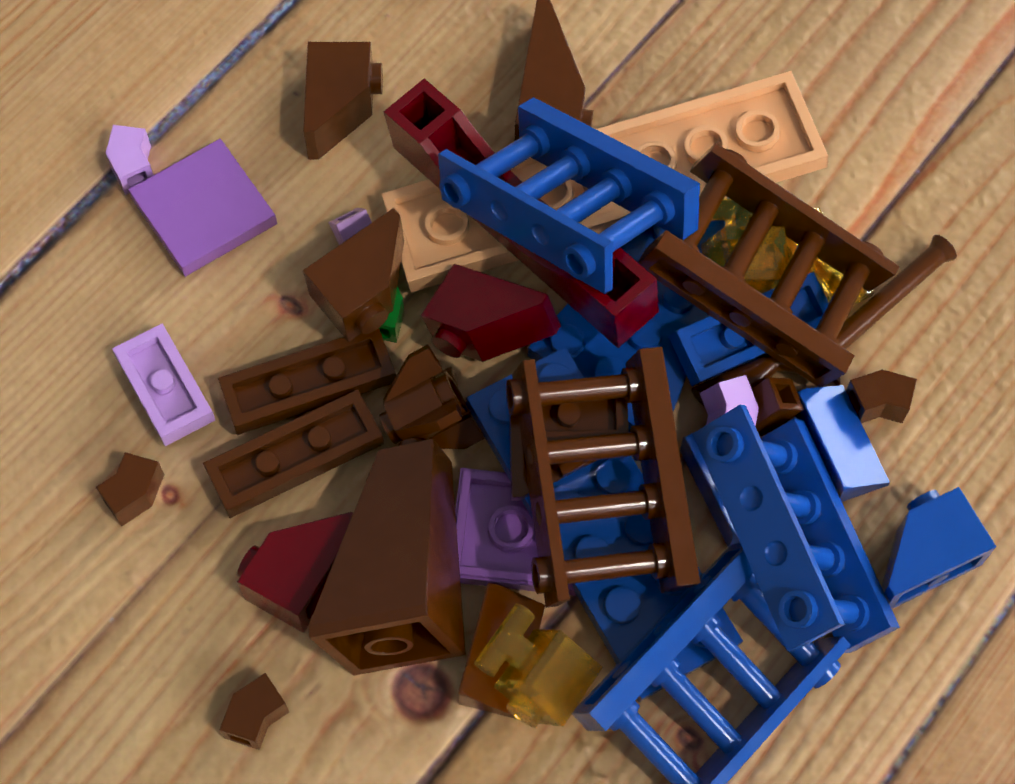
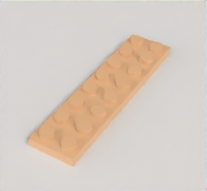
[382,71,828,293]

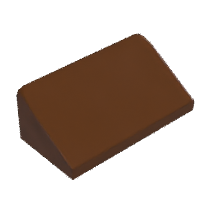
[458,582,545,719]

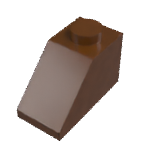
[303,42,383,160]
[303,208,404,342]

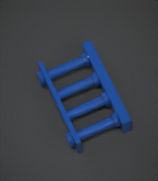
[438,97,700,294]
[692,404,900,653]
[571,543,850,784]

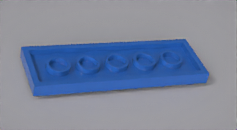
[466,346,743,703]

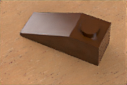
[514,0,594,141]

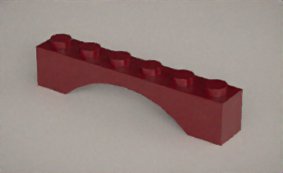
[383,78,659,348]

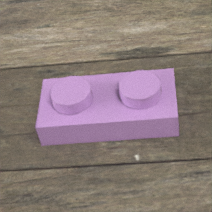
[112,323,215,446]

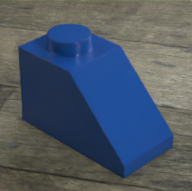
[881,487,996,609]

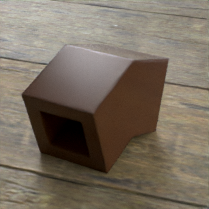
[846,369,917,423]
[752,377,804,436]
[96,452,165,526]
[219,673,289,750]

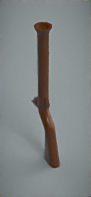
[691,235,957,407]

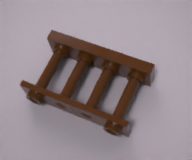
[638,143,900,387]
[506,347,700,608]

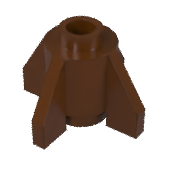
[379,344,485,449]

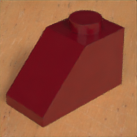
[421,264,561,362]
[237,512,353,633]

